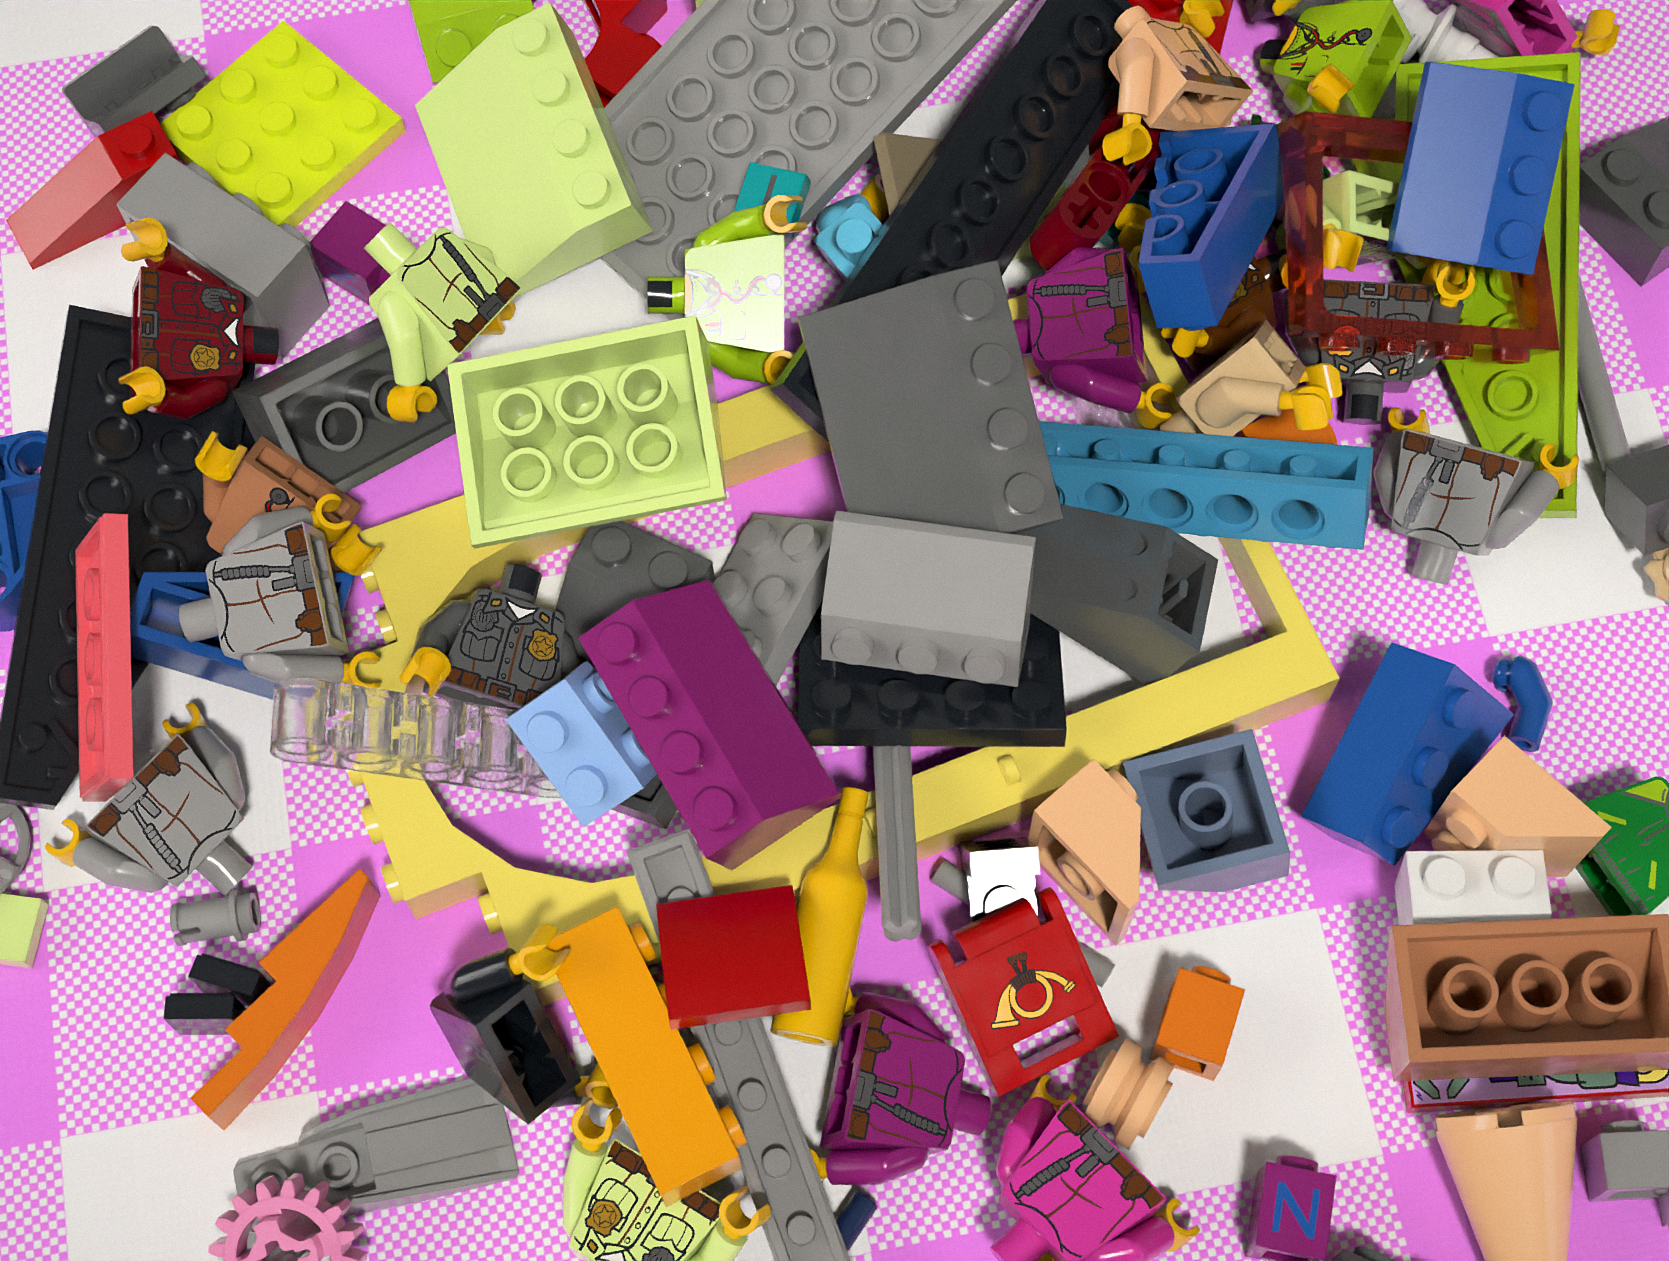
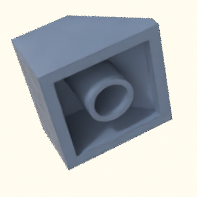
[1123,729,1290,892]

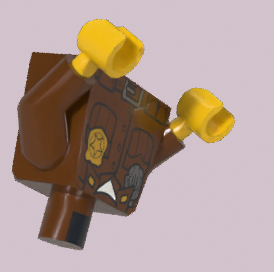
[1115,203,1300,373]

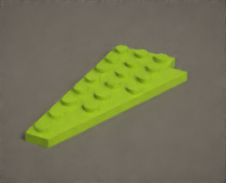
[1339,52,1581,518]

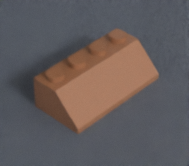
[1385,914,1669,1082]

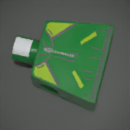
[1575,776,1669,916]

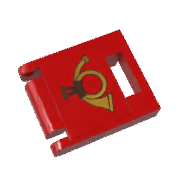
[927,887,1119,1097]

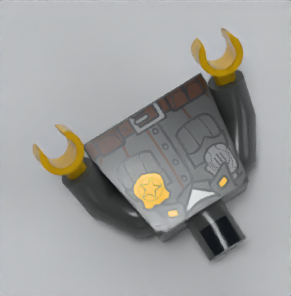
[1278,252,1475,425]
[399,564,580,718]

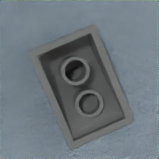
[1580,118,1669,287]

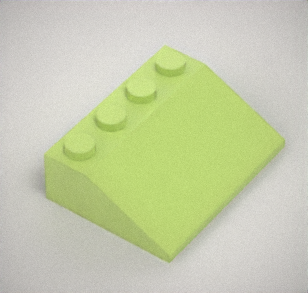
[415,2,654,299]
[447,315,727,549]

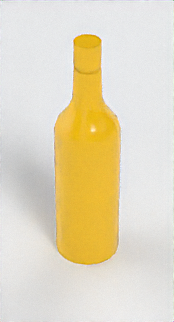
[770,787,869,1047]

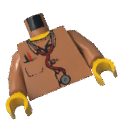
[195,431,382,576]

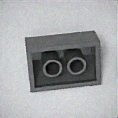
[232,318,456,493]

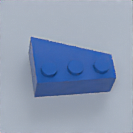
[130,572,354,711]
[1301,642,1514,866]

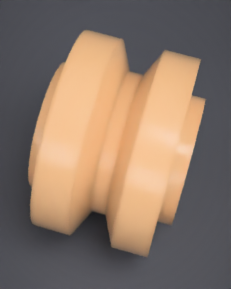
[1082,1037,1175,1150]

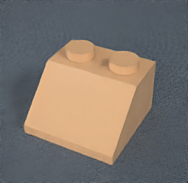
[1423,736,1611,877]
[1028,759,1141,946]

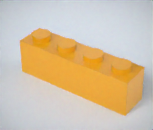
[546,906,747,1207]

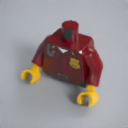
[118,217,279,420]

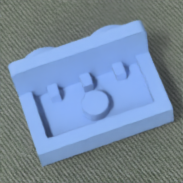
[506,661,657,827]

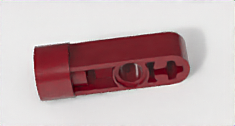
[1029,99,1173,270]

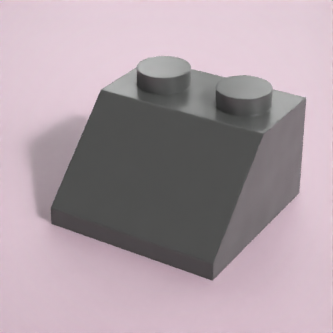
[555,521,715,668]

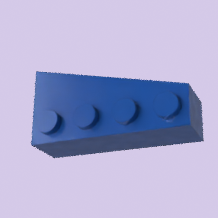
[1138,123,1291,331]

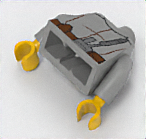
[1373,407,1579,585]
[179,494,381,695]
[45,703,252,896]

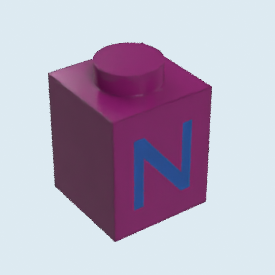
[309,201,391,305]
[1245,1155,1337,1261]

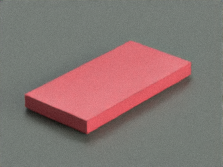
[75,513,134,802]

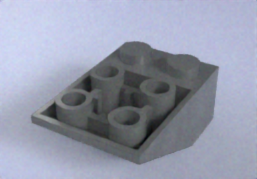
[1016,504,1218,685]

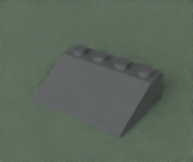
[798,260,1064,534]

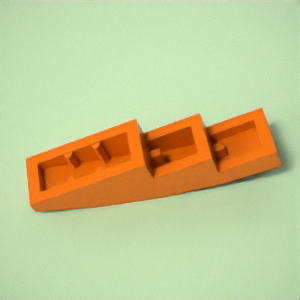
[190,869,380,1131]

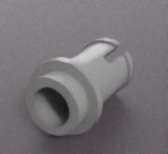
[170,888,260,946]

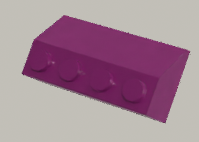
[578,580,843,870]

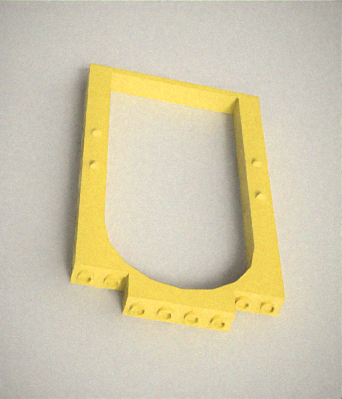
[321,293,1340,1007]

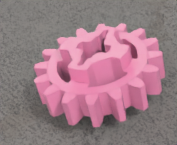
[208,1173,368,1261]

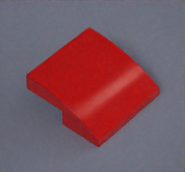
[656,885,811,1030]

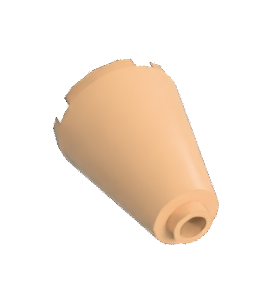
[1434,1101,1578,1261]

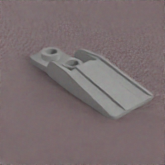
[233,1078,519,1232]

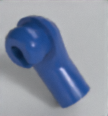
[1492,655,1553,752]

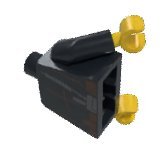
[430,924,618,1125]

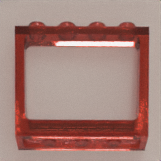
[1278,111,1560,364]

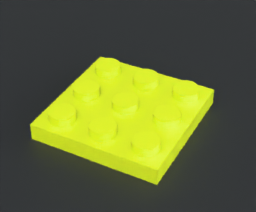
[160,20,406,228]

